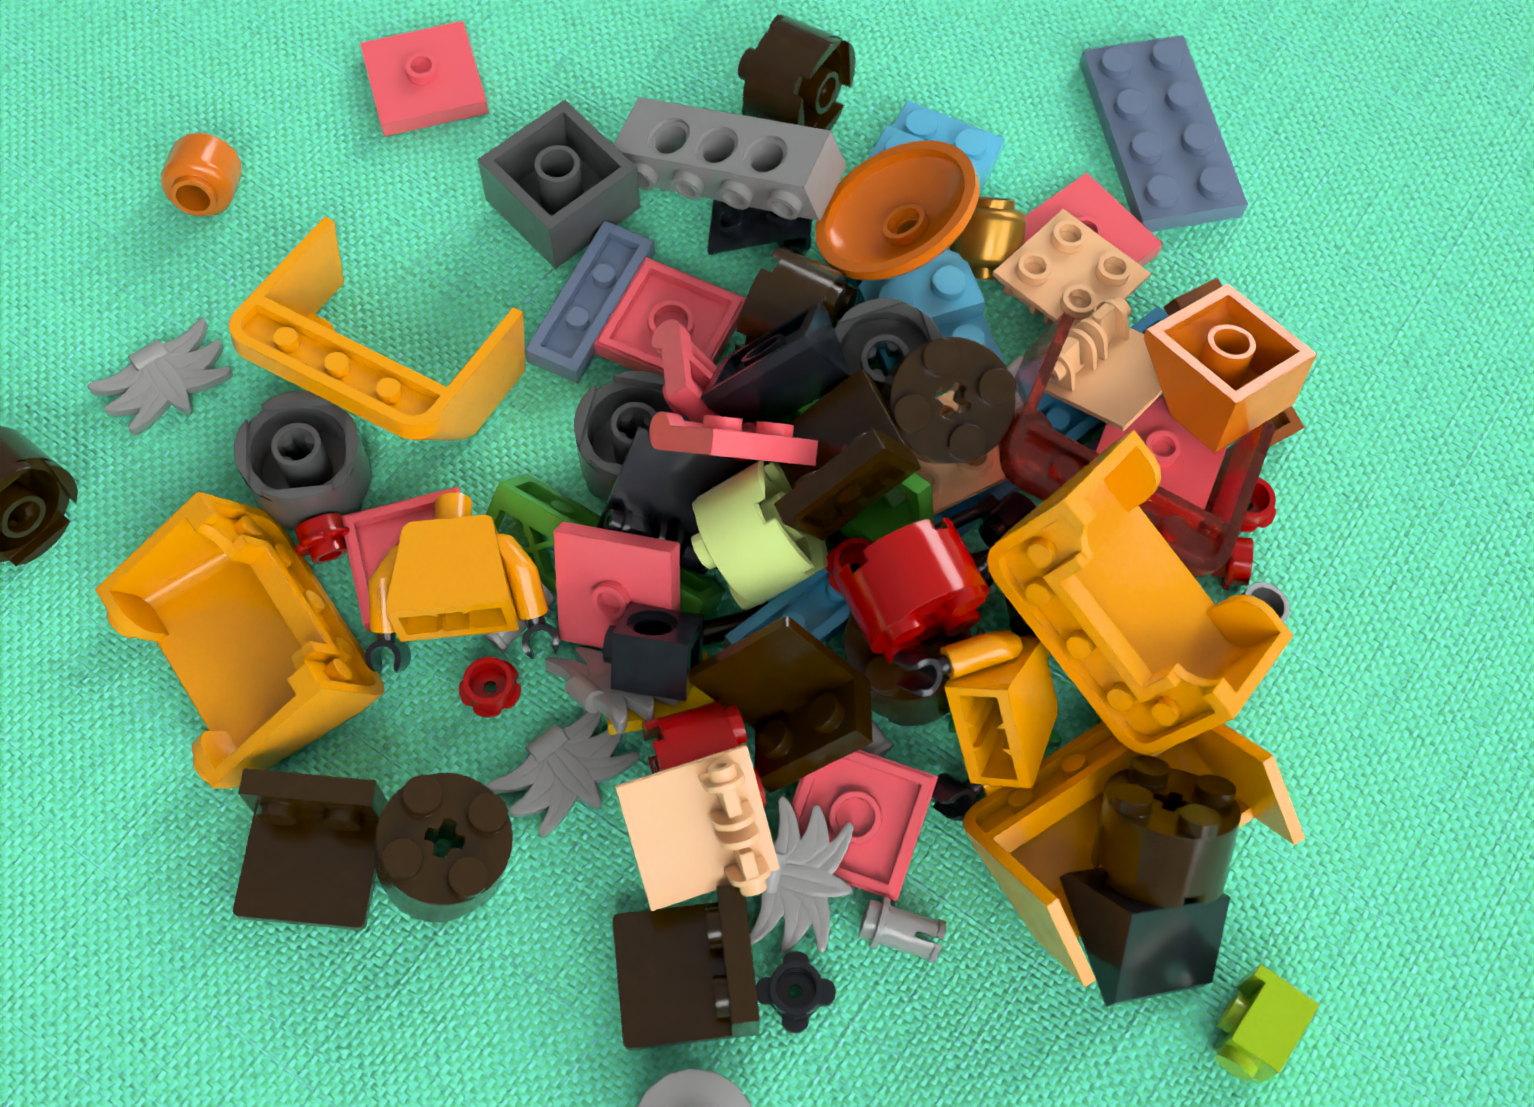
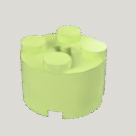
[691,460,828,611]

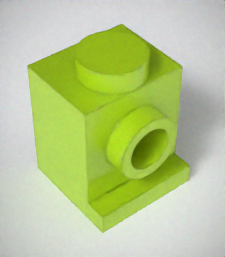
[1214,964,1320,1083]

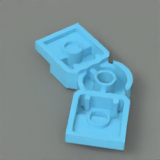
[848,100,1005,376]

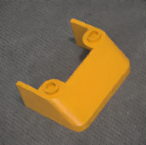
[229,216,525,441]
[963,721,1305,987]

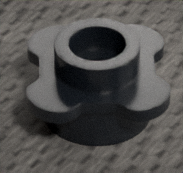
[756,951,836,1034]

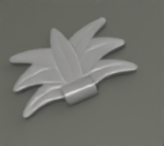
[88,318,233,435]
[546,647,678,734]
[487,711,639,837]
[750,796,854,953]

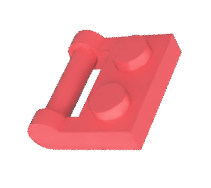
[651,319,749,463]
[649,412,818,466]

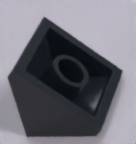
[701,300,851,425]
[1059,867,1230,1007]

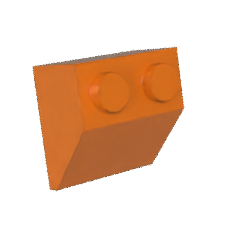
[1144,283,1317,453]

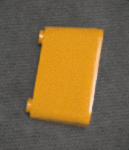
[987,430,1293,755]
[95,491,384,789]

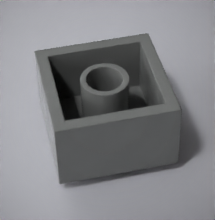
[477,100,640,269]

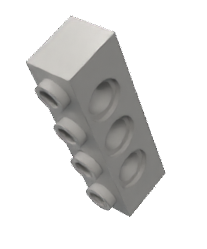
[613,97,847,221]

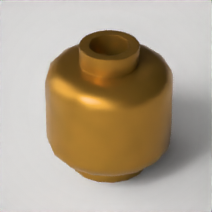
[950,196,1027,280]

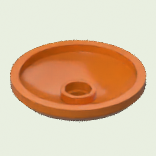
[815,140,980,280]

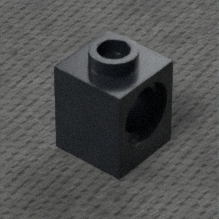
[603,603,704,702]

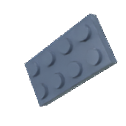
[1080,35,1248,232]

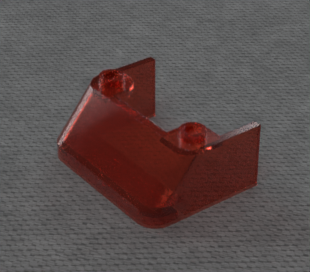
[996,312,1276,578]

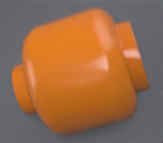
[161,133,241,216]

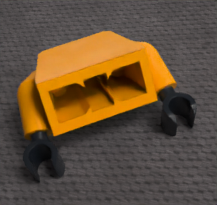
[364,493,560,673]
[892,630,1058,821]

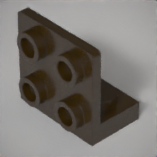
[774,369,921,541]
[689,616,873,793]
[233,768,388,931]
[613,884,760,1051]

